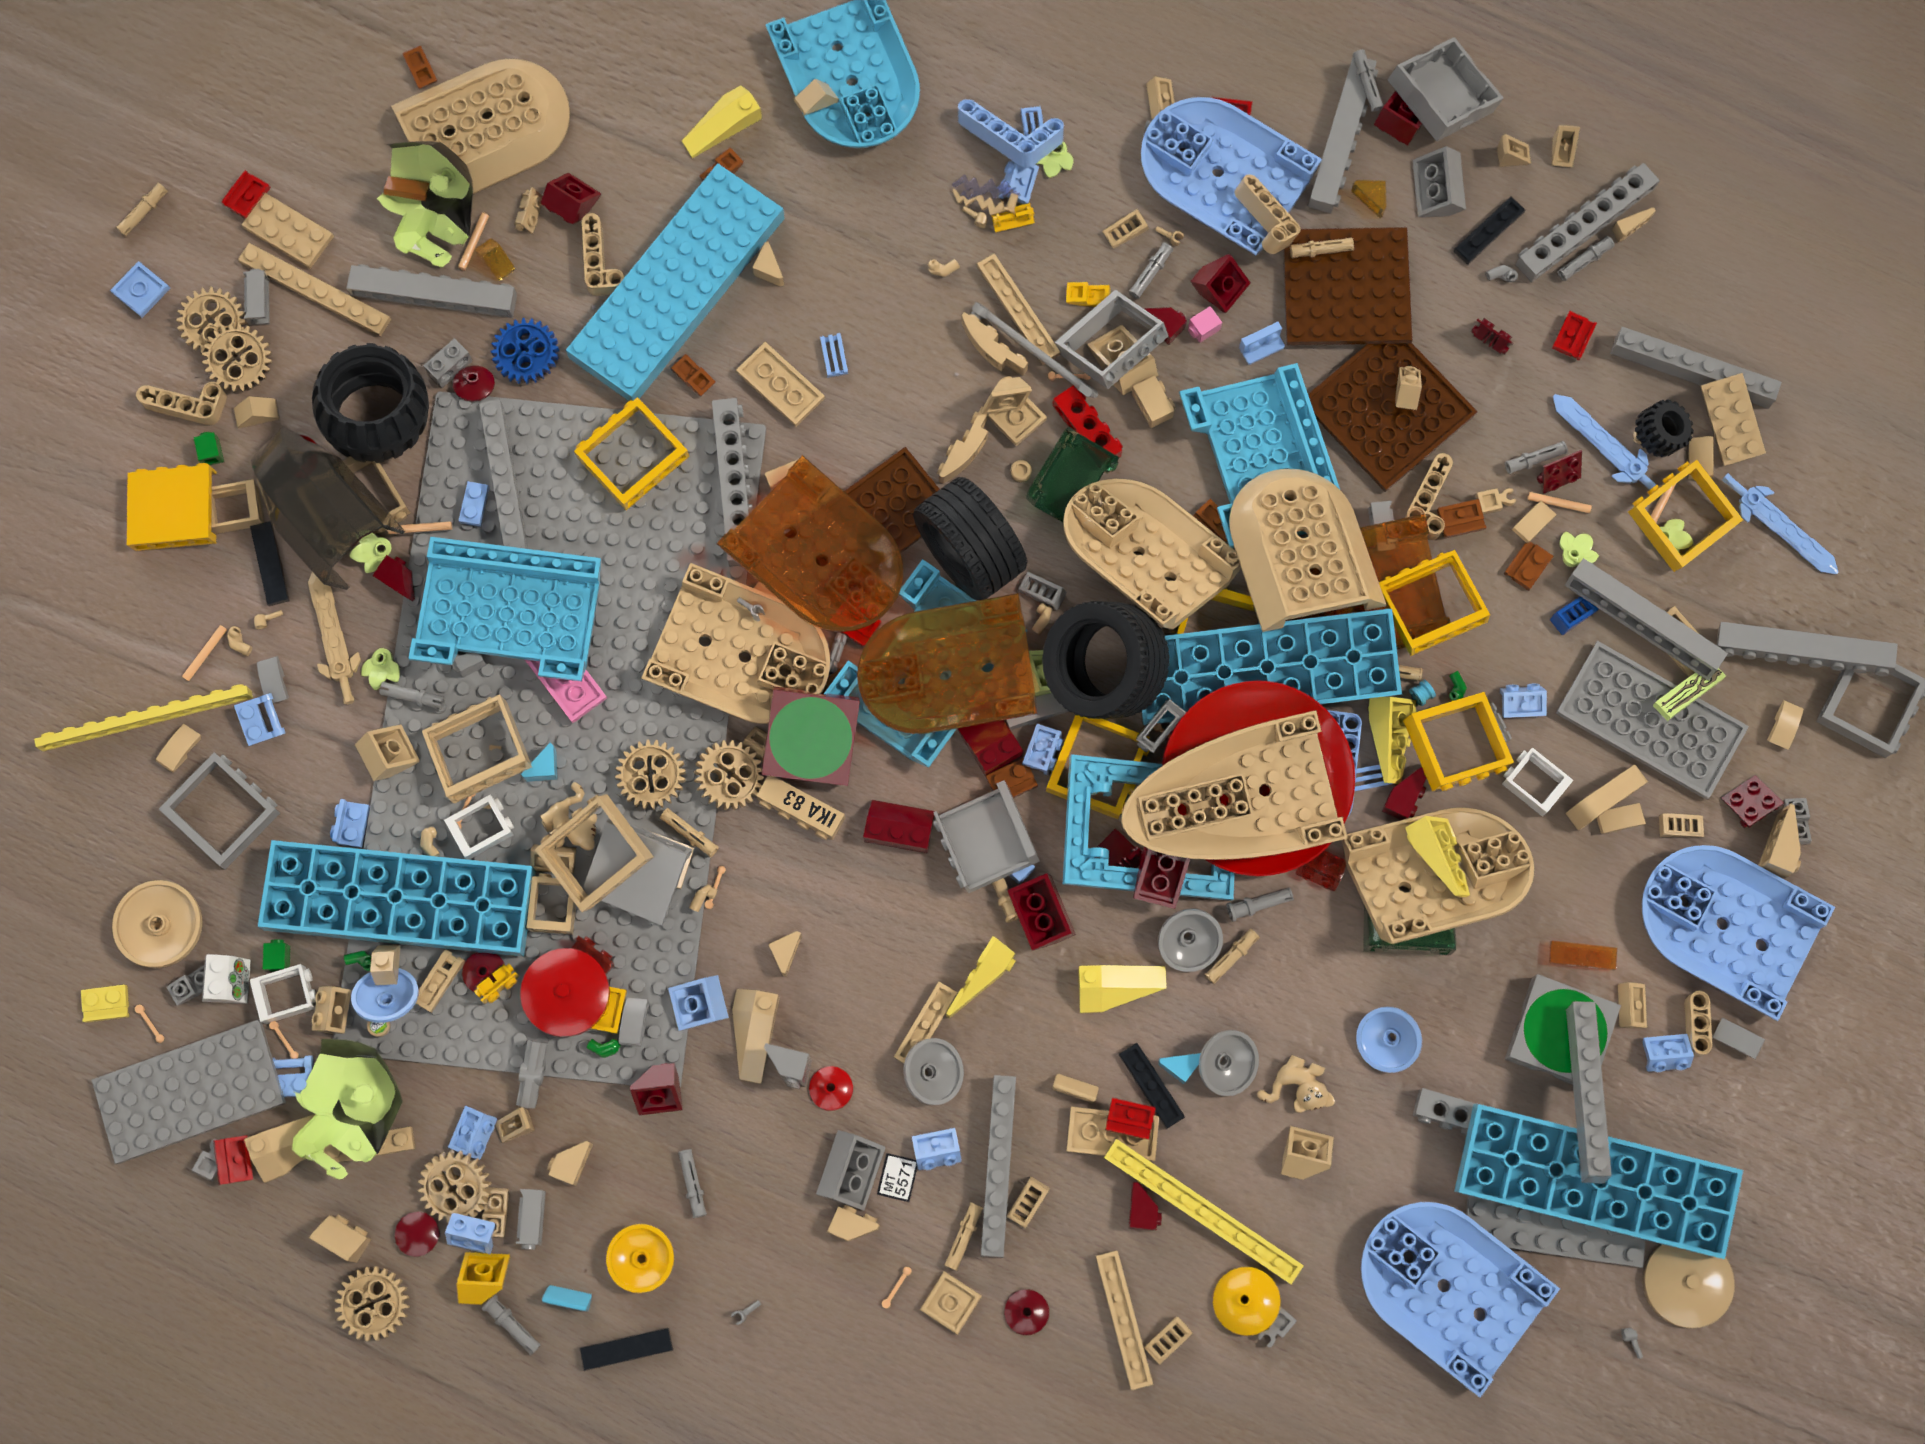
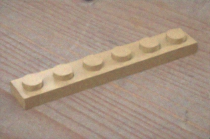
[977,253,1060,365]
[1095,1250,1153,1390]

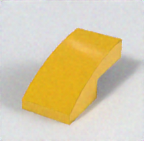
[1066,282,1111,307]

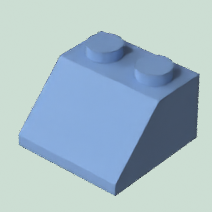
[668,975,729,1031]

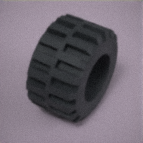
[1635,399,1694,457]

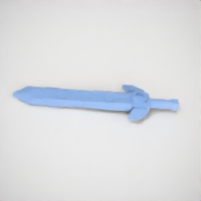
[1553,394,1656,490]
[1722,473,1838,574]

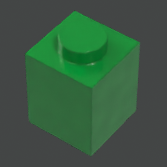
[193,432,224,466]
[262,939,291,972]

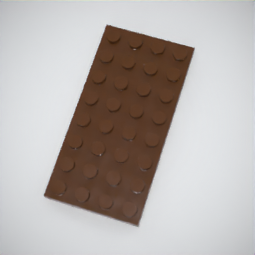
[771,447,940,611]

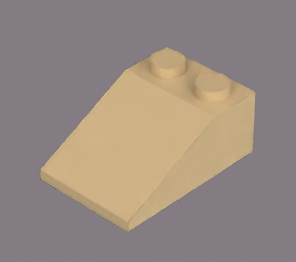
[1087,325,1158,395]
[1758,804,1801,879]

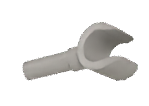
[737,597,765,621]
[731,1300,761,1325]
[1621,1328,1643,1359]

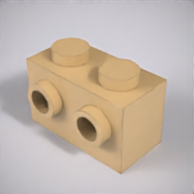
[1131,376,1175,428]
[312,986,352,1034]

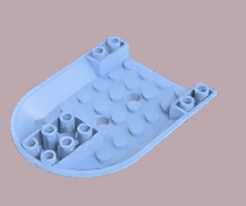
[1141,97,1322,256]
[1642,845,1835,1021]
[1361,1202,1560,1398]

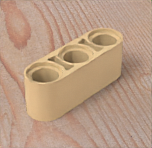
[1684,991,1712,1057]

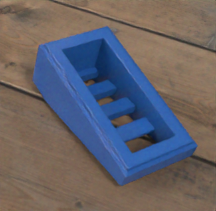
[1550,596,1599,635]

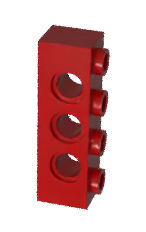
[1052,385,1123,470]

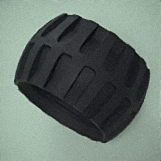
[312,343,429,463]

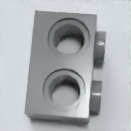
[423,338,472,388]

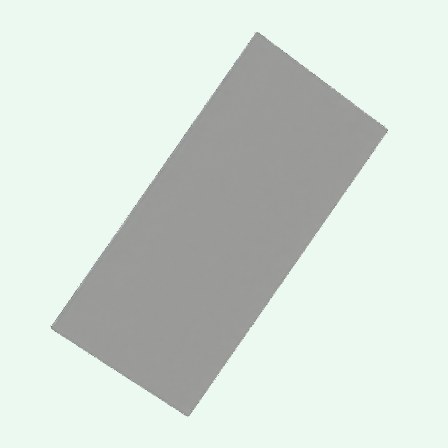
[333,392,766,1088]

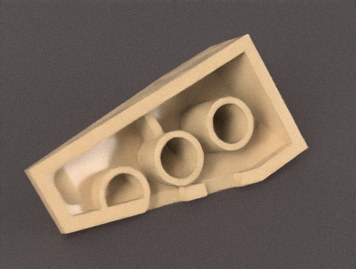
[732,989,780,1084]
[244,1114,316,1183]

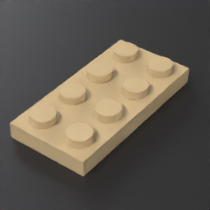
[242,193,334,269]
[736,342,825,427]
[1700,373,1766,466]
[1066,1107,1159,1162]

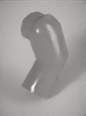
[1486,265,1518,282]

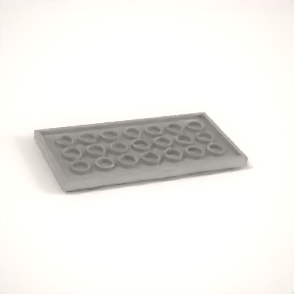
[1556,641,1749,800]
[92,1019,286,1164]
[1466,1195,1645,1268]

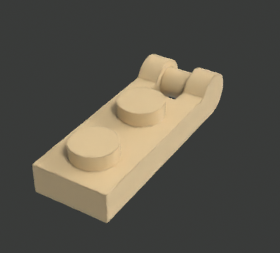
[416,949,465,1013]

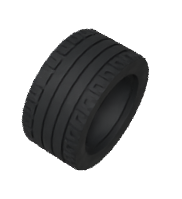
[913,477,1027,601]
[1042,601,1170,719]

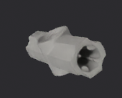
[516,1039,548,1108]

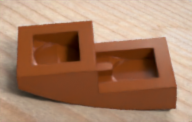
[402,45,437,89]
[700,148,744,181]
[671,354,716,397]

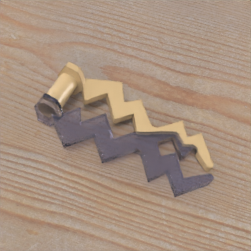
[952,174,1021,216]

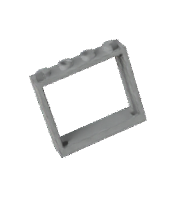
[1055,290,1168,389]
[1816,664,1925,758]
[159,752,280,870]

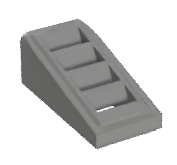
[1018,572,1067,611]

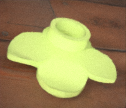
[1036,142,1073,178]
[1660,519,1693,553]
[349,531,392,573]
[1559,532,1599,567]
[361,648,400,690]

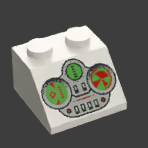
[202,954,250,1004]

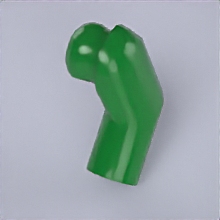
[1449,671,1467,701]
[344,951,372,971]
[586,1039,621,1058]

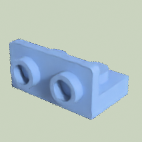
[999,161,1039,205]
[1239,322,1285,365]
[1500,683,1547,718]
[1023,724,1064,776]
[330,799,370,848]
[1642,1034,1694,1072]
[448,1106,497,1160]
[912,1128,962,1170]
[445,1213,495,1254]

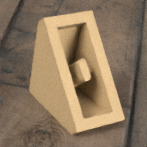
[794,79,839,116]
[1552,125,1580,167]
[1497,134,1531,167]
[753,241,784,287]
[234,396,279,429]
[769,931,802,977]
[496,1107,535,1143]

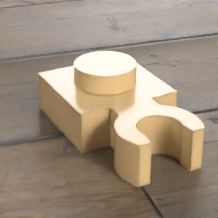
[1476,488,1516,514]

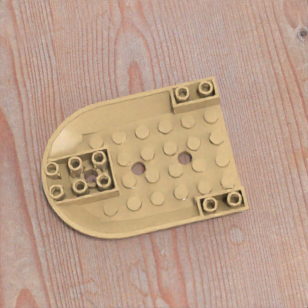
[391,59,570,194]
[1229,469,1386,632]
[1063,479,1241,629]
[641,563,830,724]
[1342,808,1534,944]

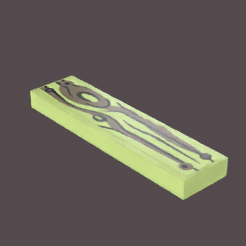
[1653,668,1726,721]

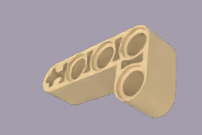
[1234,174,1301,254]
[582,213,624,296]
[136,382,227,426]
[1404,453,1453,540]
[1565,765,1648,831]

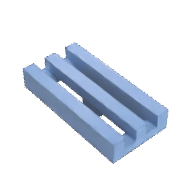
[1020,106,1043,137]
[820,333,848,378]
[1355,764,1392,791]

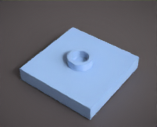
[110,261,170,318]

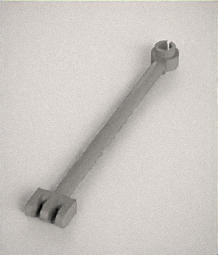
[971,302,1098,398]

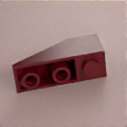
[1382,767,1427,820]

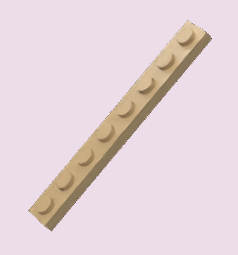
[238,243,391,337]

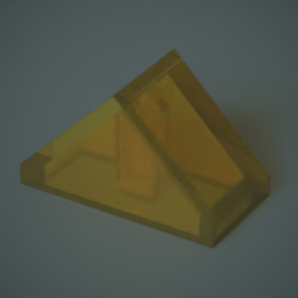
[1351,180,1386,218]
[475,238,516,281]

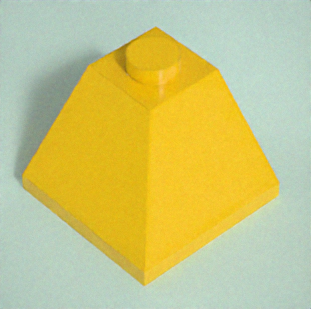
[457,1252,510,1305]

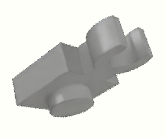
[192,1139,217,1182]
[1258,1306,1297,1348]

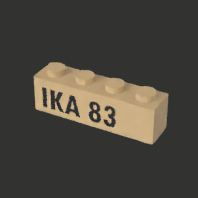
[756,776,845,840]

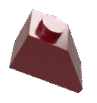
[1143,307,1187,345]
[372,555,415,602]
[1128,1182,1162,1231]

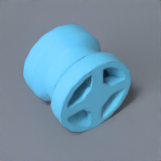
[1409,679,1436,706]

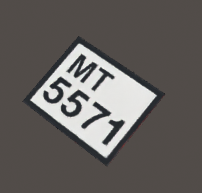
[877,1153,917,1202]

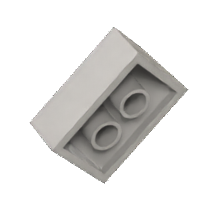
[1413,146,1466,217]
[764,1043,812,1089]
[816,1130,886,1211]

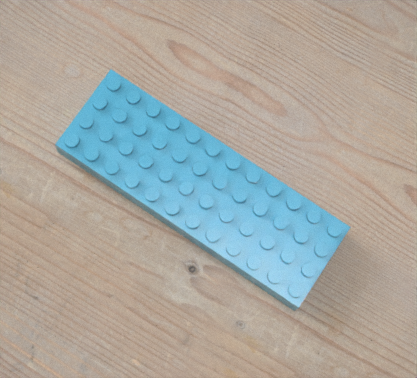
[566,164,785,401]
[1142,608,1402,725]
[258,840,536,957]
[1454,1104,1743,1259]

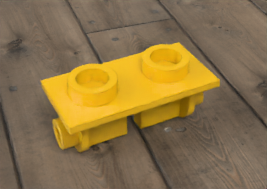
[991,203,1035,232]
[474,963,520,1004]

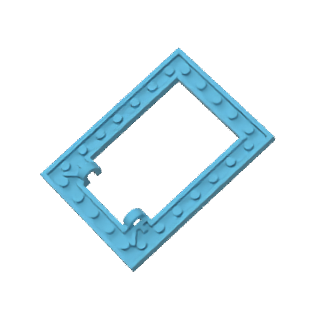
[1063,754,1235,901]

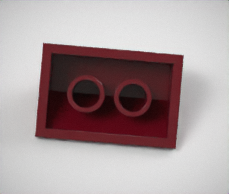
[863,800,935,853]
[1007,873,1076,951]

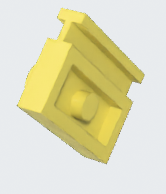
[81,985,129,1023]

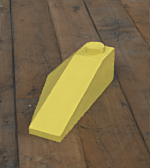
[682,86,762,158]
[1368,697,1416,784]
[1405,816,1470,897]
[946,936,1016,1018]
[1078,965,1166,1013]

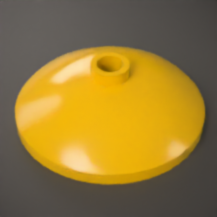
[606,1224,674,1293]
[1213,1267,1281,1336]

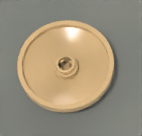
[112,880,202,968]
[1643,1244,1735,1328]

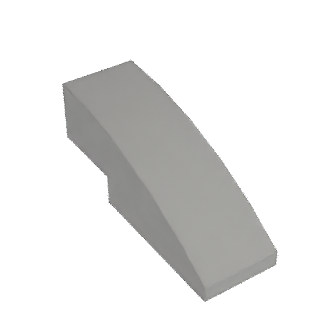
[1002,693,1068,730]

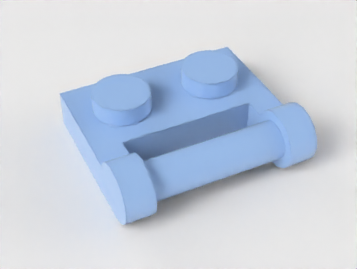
[234,693,286,746]
[273,1055,314,1098]

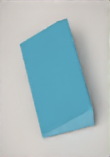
[542,1285,592,1311]

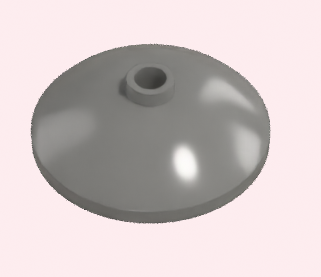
[1158,909,1223,972]
[1199,1030,1259,1096]
[904,1038,964,1105]

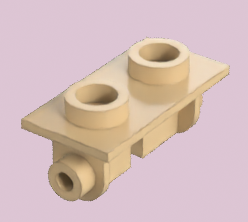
[514,187,542,234]

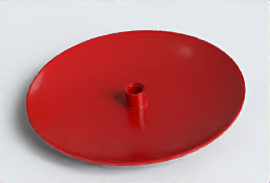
[1162,681,1355,876]

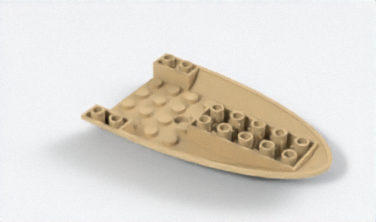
[1121,711,1347,860]

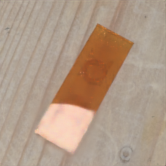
[1549,941,1617,970]

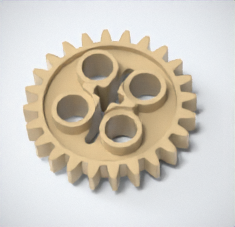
[176,287,247,355]
[202,324,272,392]
[615,739,686,810]
[694,740,764,810]
[418,1150,491,1223]
[335,1267,410,1341]

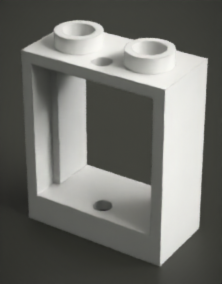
[1502,748,1573,817]
[444,794,514,860]
[250,964,316,1024]

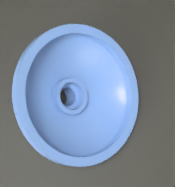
[351,968,419,1023]
[1356,1007,1422,1073]

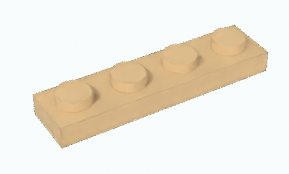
[894,982,958,1064]
[324,1126,415,1163]

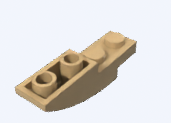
[962,312,1028,376]
[937,406,988,484]

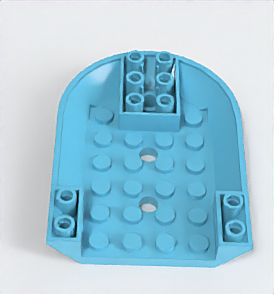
[765,0,920,148]

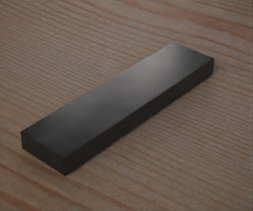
[1453,197,1526,265]
[250,521,290,606]
[1118,1043,1185,1130]
[580,1328,673,1371]

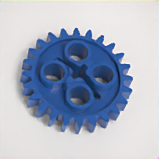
[491,318,560,385]

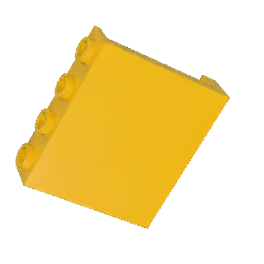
[127,463,217,551]

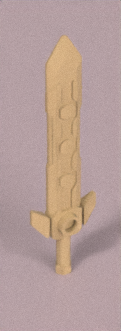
[308,568,361,705]

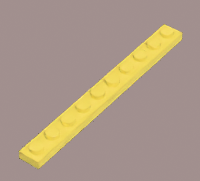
[34,684,253,751]
[1104,1139,1304,1284]

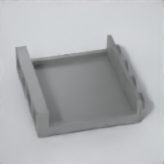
[933,780,1040,893]
[583,819,693,925]

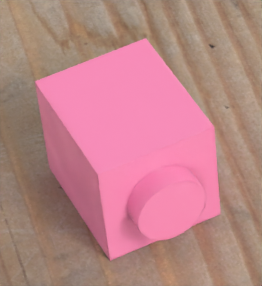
[1188,306,1222,343]

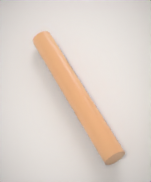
[458,213,489,271]
[1651,484,1676,523]
[1527,492,1592,513]
[387,521,452,534]
[182,625,227,681]

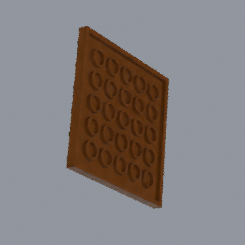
[1284,227,1412,345]
[1308,343,1478,492]

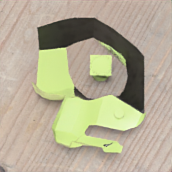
[377,141,473,267]
[292,1039,403,1179]

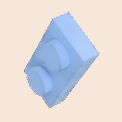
[459,481,490,527]

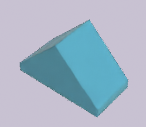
[521,743,558,782]
[1158,1053,1201,1084]

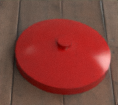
[520,948,610,1037]

